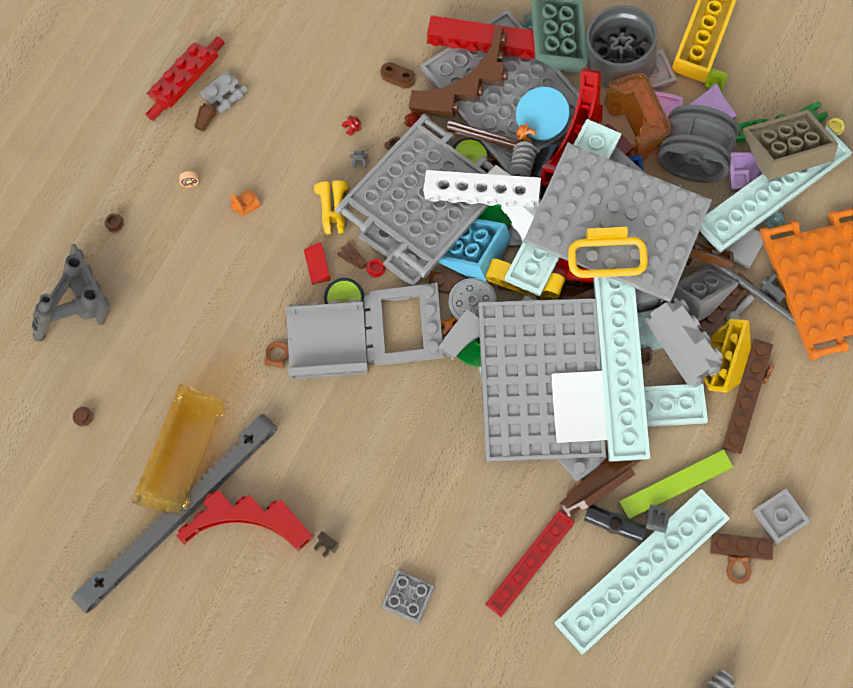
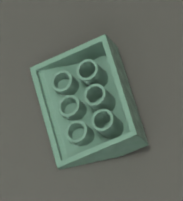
[531,0,588,73]

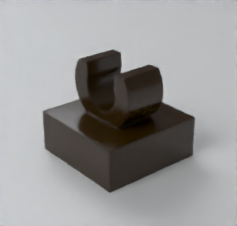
[314,531,339,558]

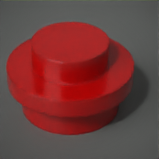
[366,259,385,278]

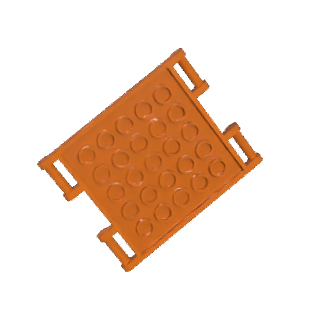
[760,208,853,361]

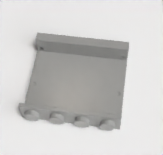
[285,300,368,379]

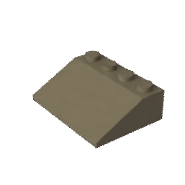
[743,110,838,180]

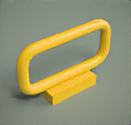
[568,227,648,278]

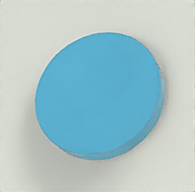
[516,87,570,141]

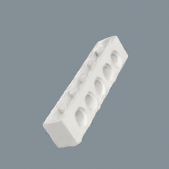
[423,170,541,208]

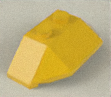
[703,319,751,393]

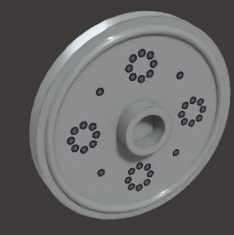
[448,278,497,320]

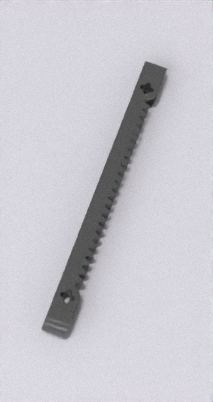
[71,414,278,614]

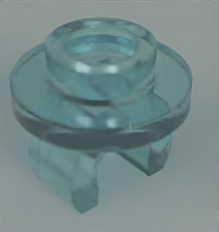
[520,12,533,30]
[765,211,785,228]

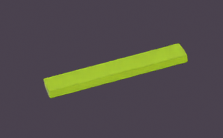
[618,450,733,519]

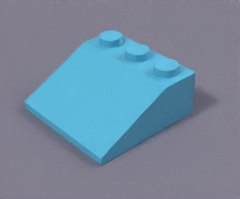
[439,219,512,281]

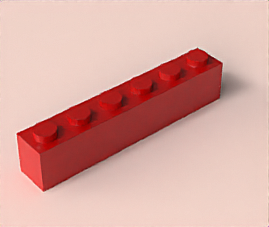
[427,15,535,60]

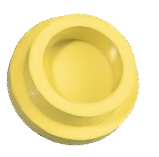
[825,118,844,136]

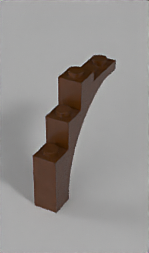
[408,26,509,118]

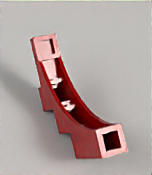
[541,68,603,186]
[176,490,313,552]

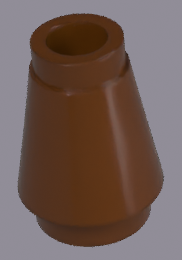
[194,103,217,132]

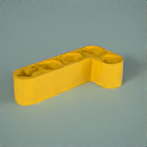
[485,259,565,300]

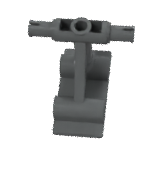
[32,244,109,341]

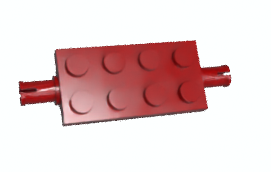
[145,36,225,121]

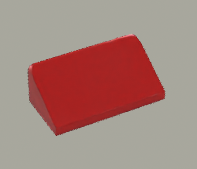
[304,242,330,285]

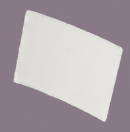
[552,371,608,443]

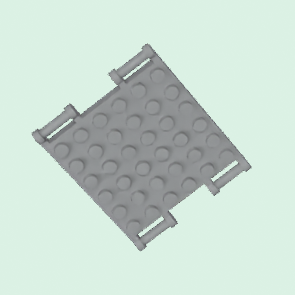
[335,114,494,278]

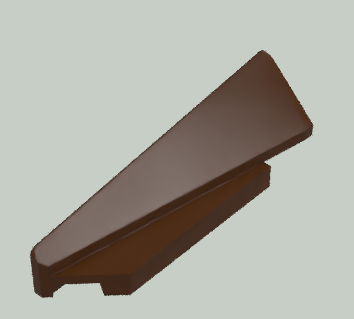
[560,456,642,517]

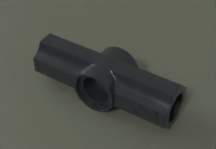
[584,505,647,543]

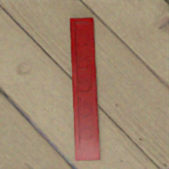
[485,509,575,617]

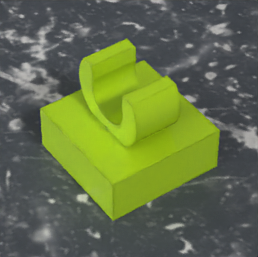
[704,68,728,92]

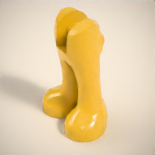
[314,181,349,235]

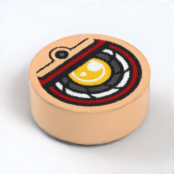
[179,171,199,187]

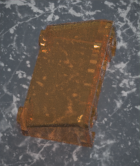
[604,72,672,161]

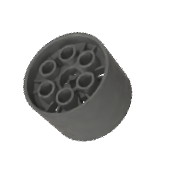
[586,5,658,90]

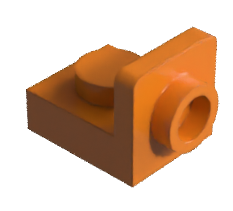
[230,189,261,217]

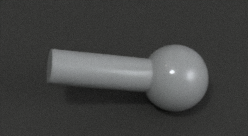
[724,294,755,322]

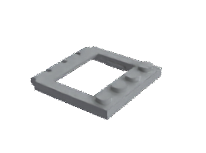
[363,283,445,366]

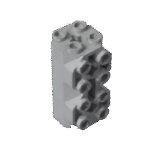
[644,298,724,388]

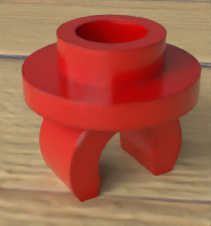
[341,115,362,136]

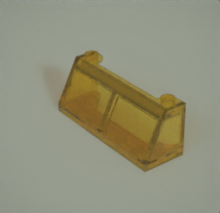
[132,384,226,515]

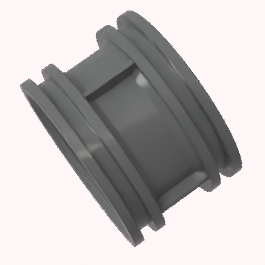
[657,105,739,183]

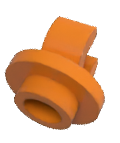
[516,123,536,143]

